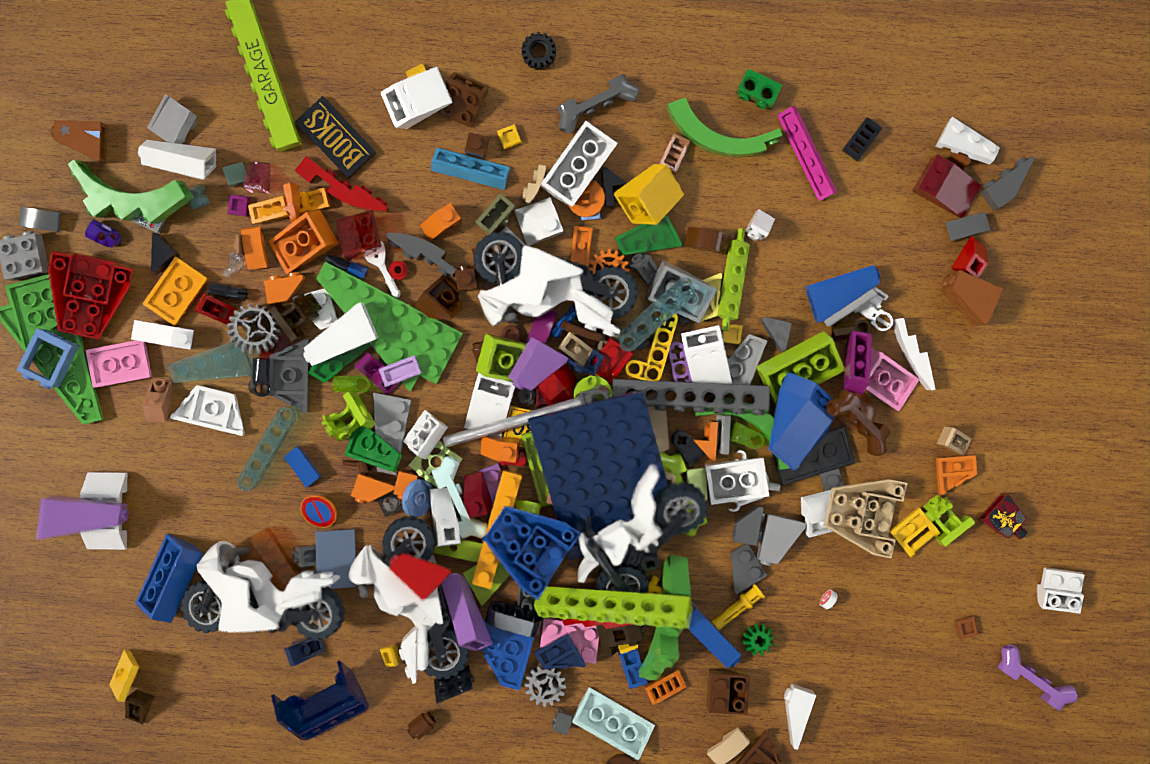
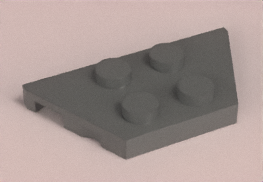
[269,339,310,413]

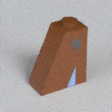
[51,120,107,164]

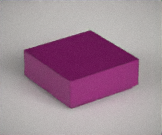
[227,195,250,217]

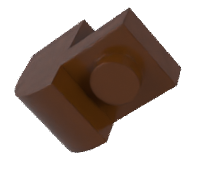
[685,227,731,255]

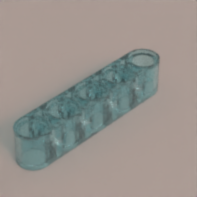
[619,277,695,352]
[237,406,297,491]

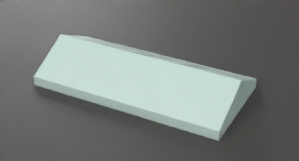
[572,687,655,760]

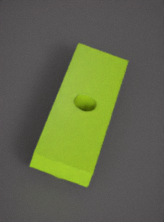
[433,538,483,562]

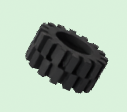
[521,32,556,70]

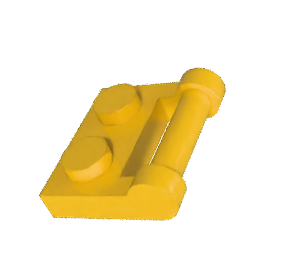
[889,507,940,558]

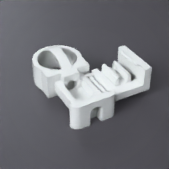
[854,287,893,331]

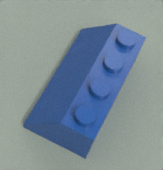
[135,534,203,623]

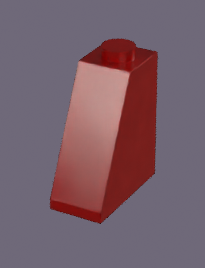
[388,553,452,601]

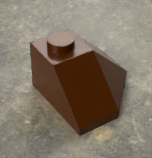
[415,275,463,320]

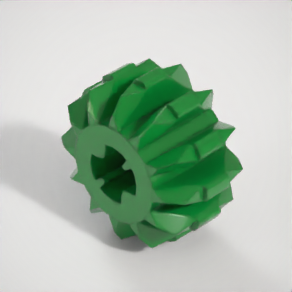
[742,623,775,656]

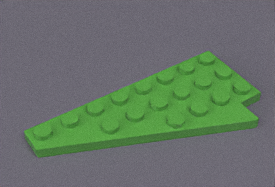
[316,262,463,391]
[0,274,104,425]

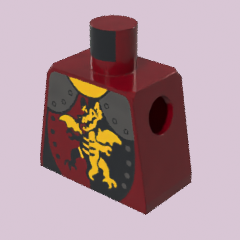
[977,493,1028,540]

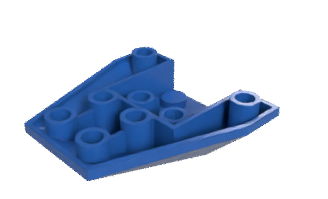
[769,373,835,470]
[483,506,581,600]

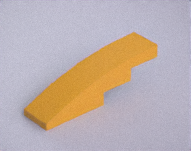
[248,188,332,224]

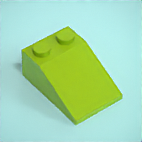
[476,334,527,382]

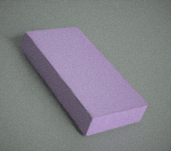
[378,355,422,387]

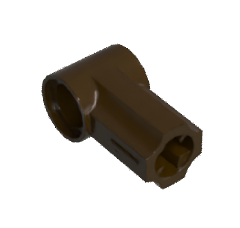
[831,319,872,341]

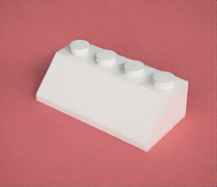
[541,121,617,207]

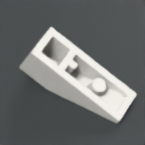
[131,320,194,349]
[784,683,816,750]

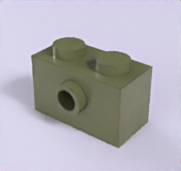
[475,193,516,235]

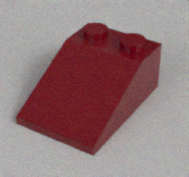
[913,154,981,218]

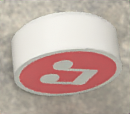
[820,590,838,609]

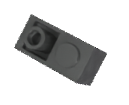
[732,505,765,546]

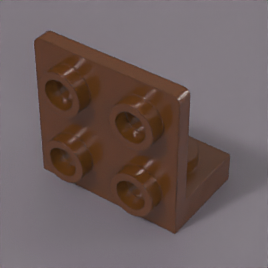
[437,72,489,128]

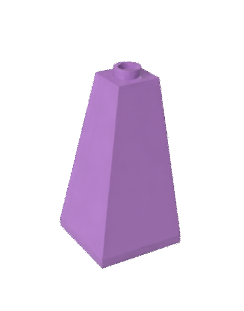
[36,495,129,539]

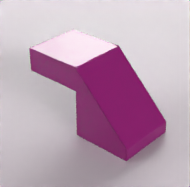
[355,352,401,395]

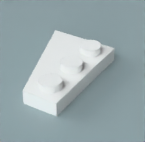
[935,117,1000,164]

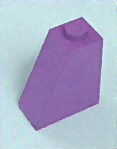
[508,337,569,391]

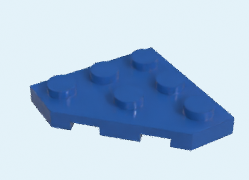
[481,620,534,691]

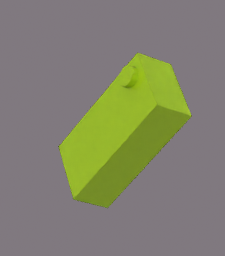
[756,331,845,405]

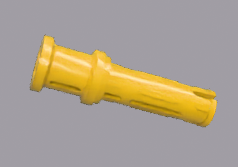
[712,584,765,631]

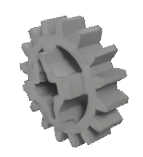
[525,665,566,707]

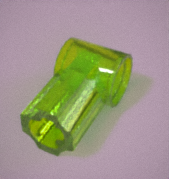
[332,376,373,393]

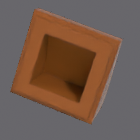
[948,152,972,170]

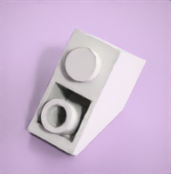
[745,209,775,241]

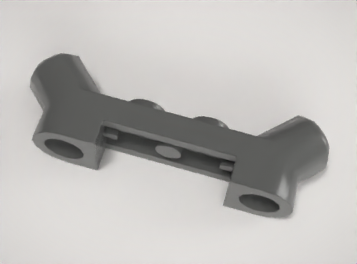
[557,74,640,133]

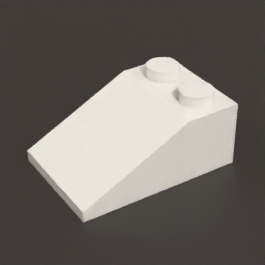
[705,458,769,505]

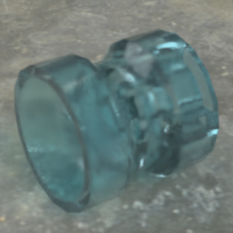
[188,184,210,209]

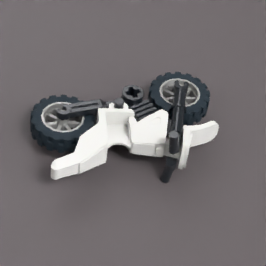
[577,465,708,593]

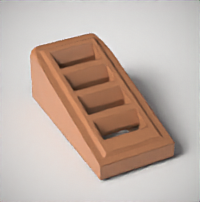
[659,133,691,177]

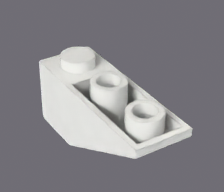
[429,488,460,547]

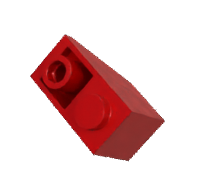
[951,236,988,278]

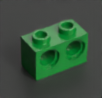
[735,69,782,110]

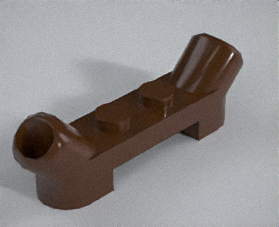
[826,390,891,456]

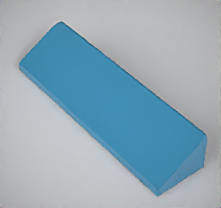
[431,148,510,190]

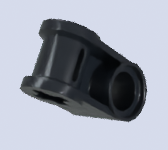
[671,430,705,467]

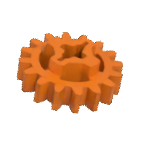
[589,249,630,289]

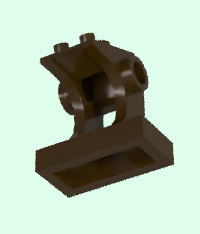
[269,293,322,342]
[596,624,645,658]

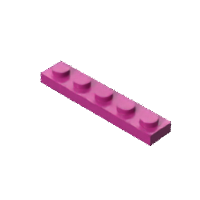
[777,105,837,201]

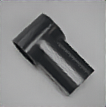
[248,358,271,397]

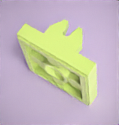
[409,440,463,488]

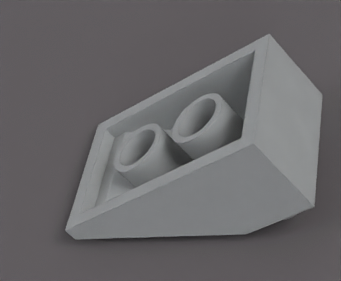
[646,260,717,323]

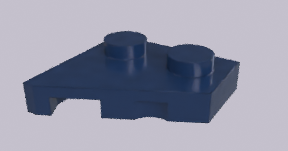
[534,632,586,670]

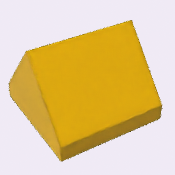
[380,643,402,667]

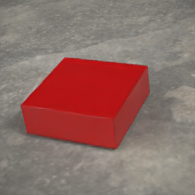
[294,156,322,184]

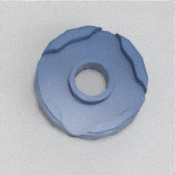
[402,479,433,518]

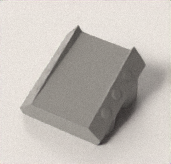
[147,94,197,144]

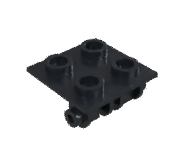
[434,665,475,704]

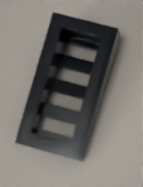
[842,117,882,161]

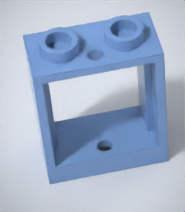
[16,328,79,389]

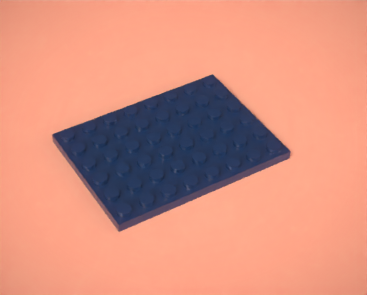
[528,389,678,561]

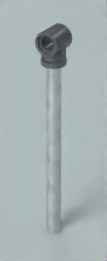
[443,385,610,448]

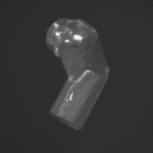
[222,251,243,279]

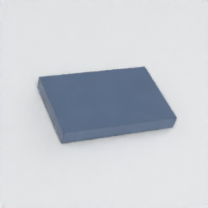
[315,529,356,589]

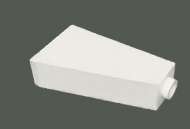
[138,140,216,179]
[303,302,379,366]

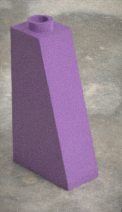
[442,573,492,651]

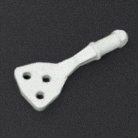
[362,241,400,298]

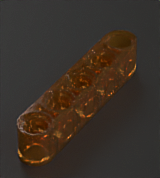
[250,527,318,603]

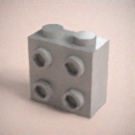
[0,231,49,281]

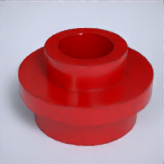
[389,261,408,280]

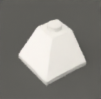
[514,197,563,246]

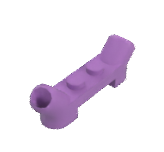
[997,645,1078,711]

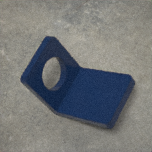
[568,349,604,375]

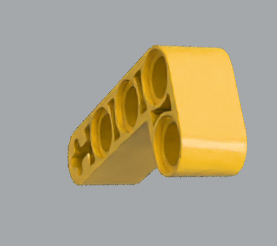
[625,310,678,381]

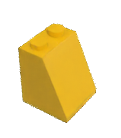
[614,164,684,225]

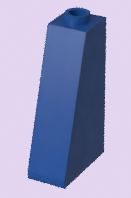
[805,265,881,323]
[688,602,742,669]

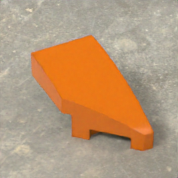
[282,183,300,223]

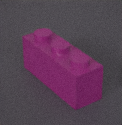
[844,330,872,394]

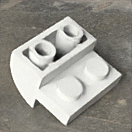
[403,410,448,459]
[801,490,833,538]
[1037,567,1085,614]

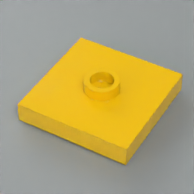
[109,650,139,702]

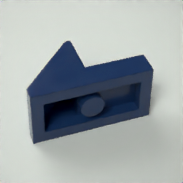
[284,638,325,667]

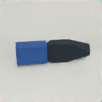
[325,255,368,279]

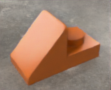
[692,421,718,461]

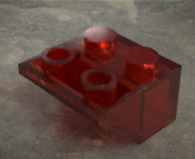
[335,210,382,261]

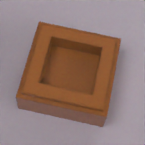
[954,615,979,640]

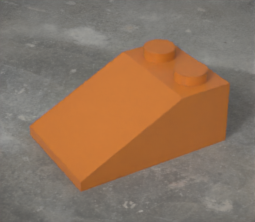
[268,210,339,275]

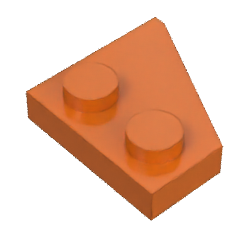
[936,455,977,495]

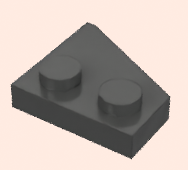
[730,544,767,595]

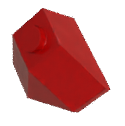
[536,363,576,405]

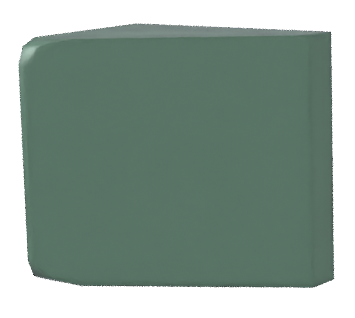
[222,162,250,188]

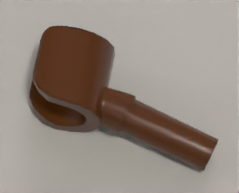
[342,460,370,473]

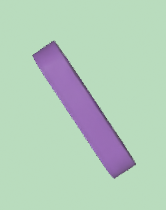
[668,342,692,397]

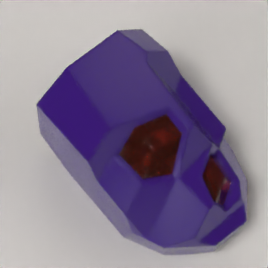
[85,220,122,247]

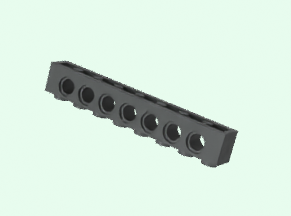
[612,379,770,415]

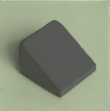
[552,707,573,735]

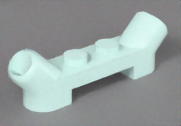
[432,456,488,539]

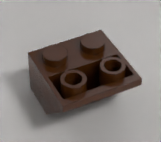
[706,669,750,715]

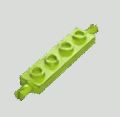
[717,228,750,331]

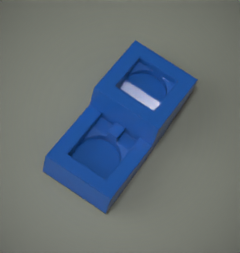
[618,649,648,689]

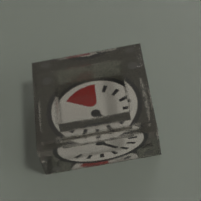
[377,492,403,517]

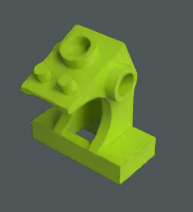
[321,391,376,441]
[923,495,975,547]

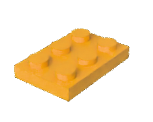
[143,256,209,326]

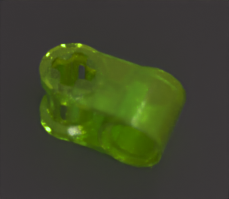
[730,421,765,449]

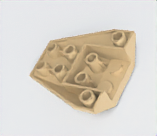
[824,479,907,558]

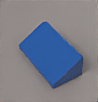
[284,446,322,488]

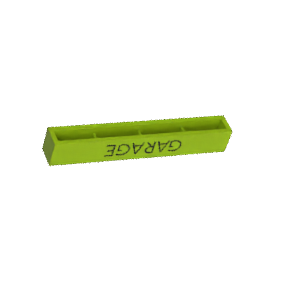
[225,0,302,152]

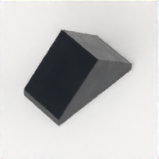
[151,233,180,273]

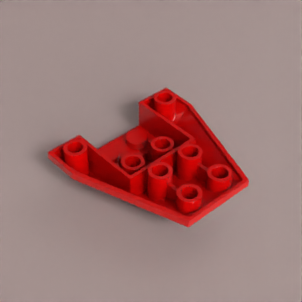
[48,251,133,339]

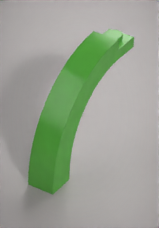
[666,97,782,157]
[695,398,800,469]

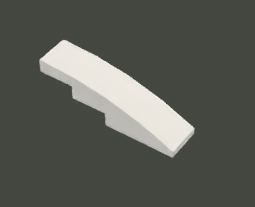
[893,318,936,390]

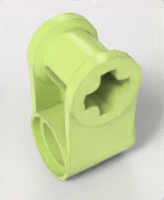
[686,468,708,503]

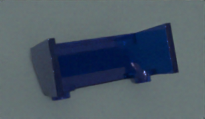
[271,660,369,740]

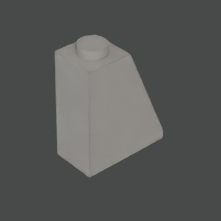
[756,513,807,566]

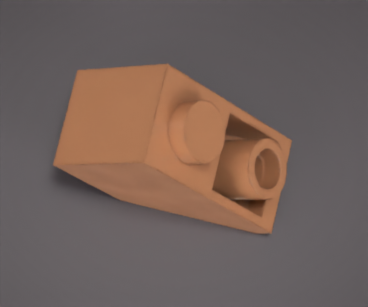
[142,378,173,423]

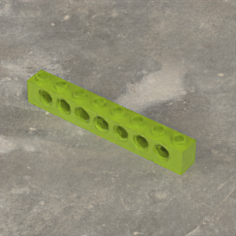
[534,587,693,628]

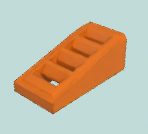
[644,669,687,705]

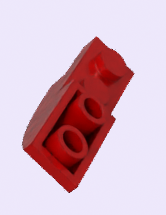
[316,168,389,213]

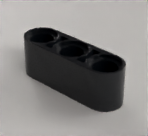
[485,601,543,637]

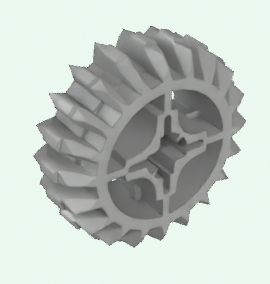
[227,303,281,355]

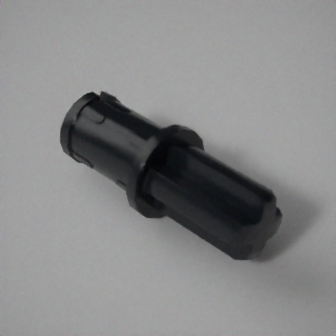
[207,283,248,301]

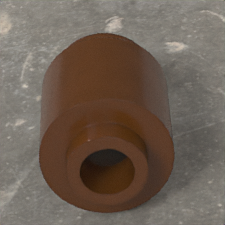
[407,711,436,740]

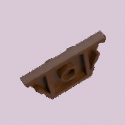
[735,730,781,764]

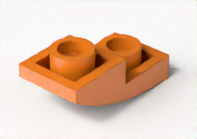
[241,226,268,270]

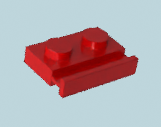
[591,337,634,384]

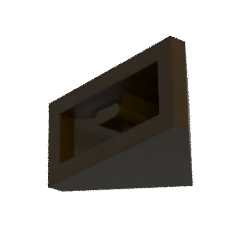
[125,690,154,724]

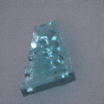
[167,342,251,383]

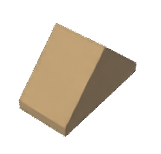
[937,426,972,456]

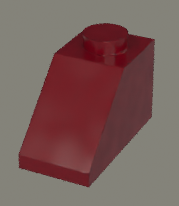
[464,471,493,518]

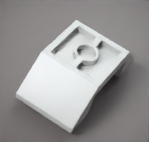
[80,472,127,550]

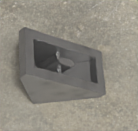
[760,317,792,352]

